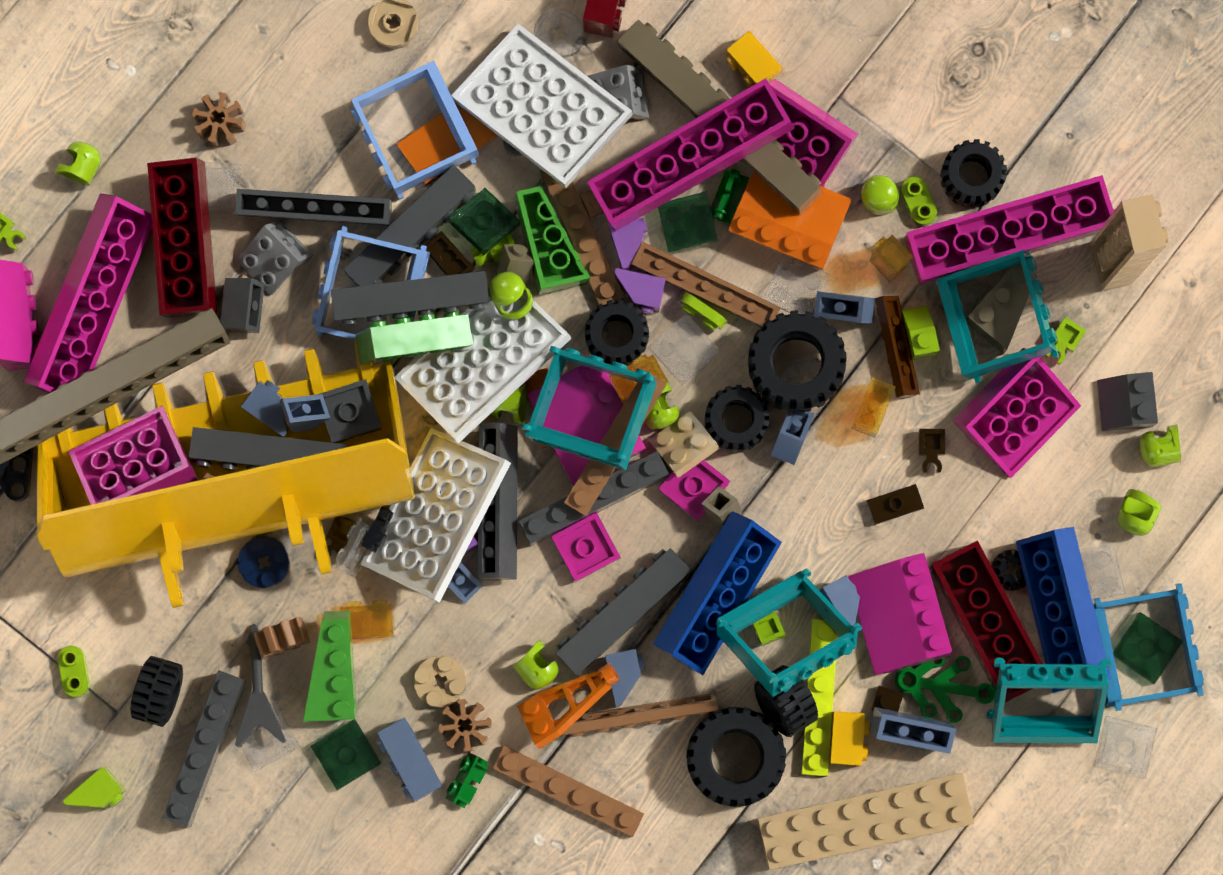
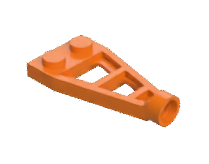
[517,663,620,749]

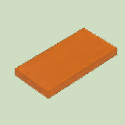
[396,103,498,186]

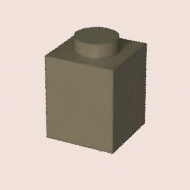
[496,244,534,285]
[701,486,743,529]

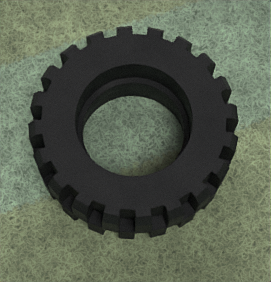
[748,310,847,413]
[686,707,786,807]

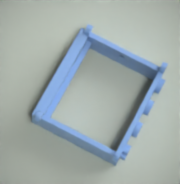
[350,60,479,200]
[312,226,430,340]

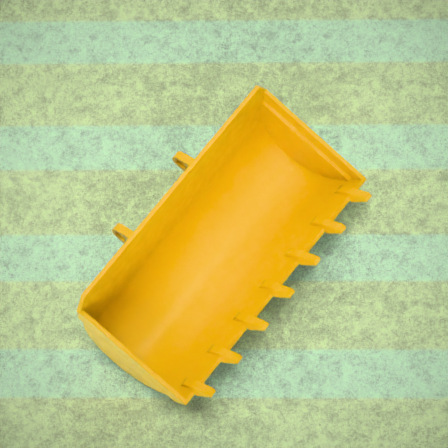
[37,339,415,608]

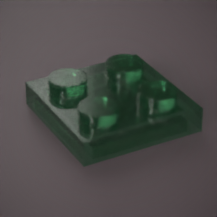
[448,188,521,256]
[658,191,719,254]
[1113,612,1183,684]
[311,719,382,791]

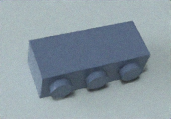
[869,707,956,754]
[376,717,443,802]

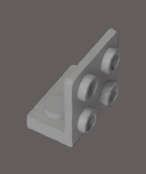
[587,65,649,120]
[237,220,314,295]

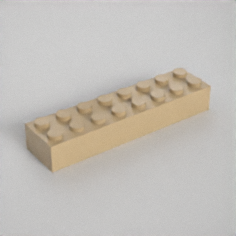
[1090,194,1168,291]
[757,773,974,870]

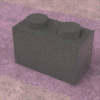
[219,278,265,333]

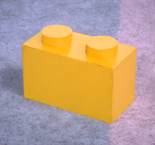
[726,30,783,88]
[829,711,870,766]

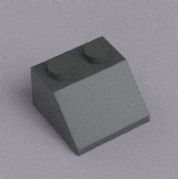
[1097,372,1158,431]

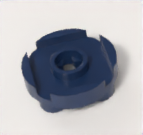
[238,537,290,589]

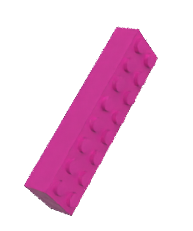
[587,78,795,231]
[904,175,1114,286]
[23,193,152,394]

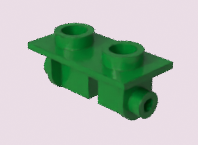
[708,169,749,225]
[445,752,488,808]

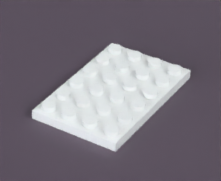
[451,24,633,188]
[395,292,572,443]
[360,428,511,602]

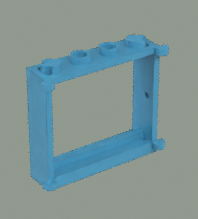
[1093,583,1204,711]

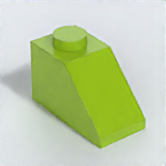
[902,305,940,360]
[63,766,126,808]

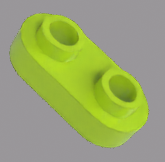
[901,177,937,226]
[679,292,727,331]
[58,645,90,697]

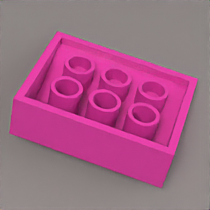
[769,78,858,187]
[0,259,39,371]
[952,348,1081,478]
[526,366,646,486]
[69,406,198,505]
[848,553,952,676]

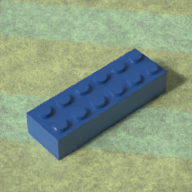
[653,511,782,675]
[1016,527,1111,693]

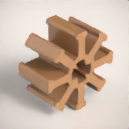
[192,92,246,147]
[253,617,310,659]
[439,699,492,752]

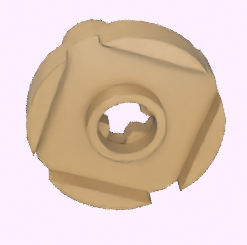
[368,0,419,48]
[414,656,466,708]

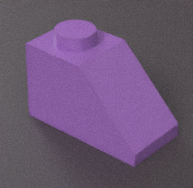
[607,218,648,271]
[615,268,666,315]

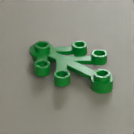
[895,656,996,723]

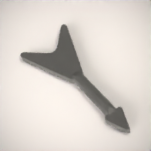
[235,624,286,748]

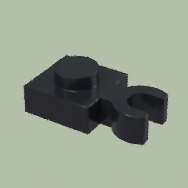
[362,506,394,553]

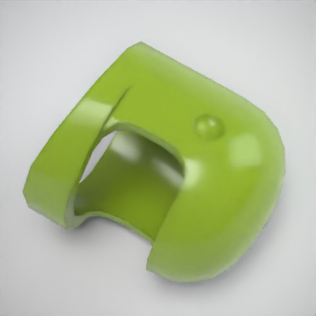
[54,141,101,186]
[861,175,899,215]
[488,272,533,320]
[645,382,679,430]
[490,386,527,424]
[1139,424,1181,467]
[1117,489,1162,536]
[512,640,559,690]

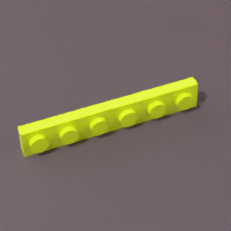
[801,619,837,776]

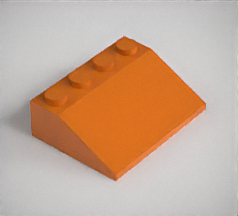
[728,172,852,270]

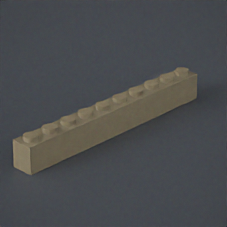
[617,19,822,215]
[0,308,230,464]

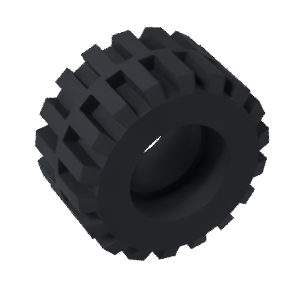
[940,139,1007,208]
[585,300,649,366]
[704,385,770,452]
[130,656,183,727]
[754,665,818,737]

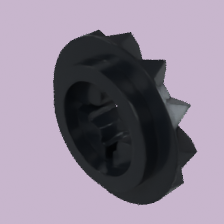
[992,549,1026,591]

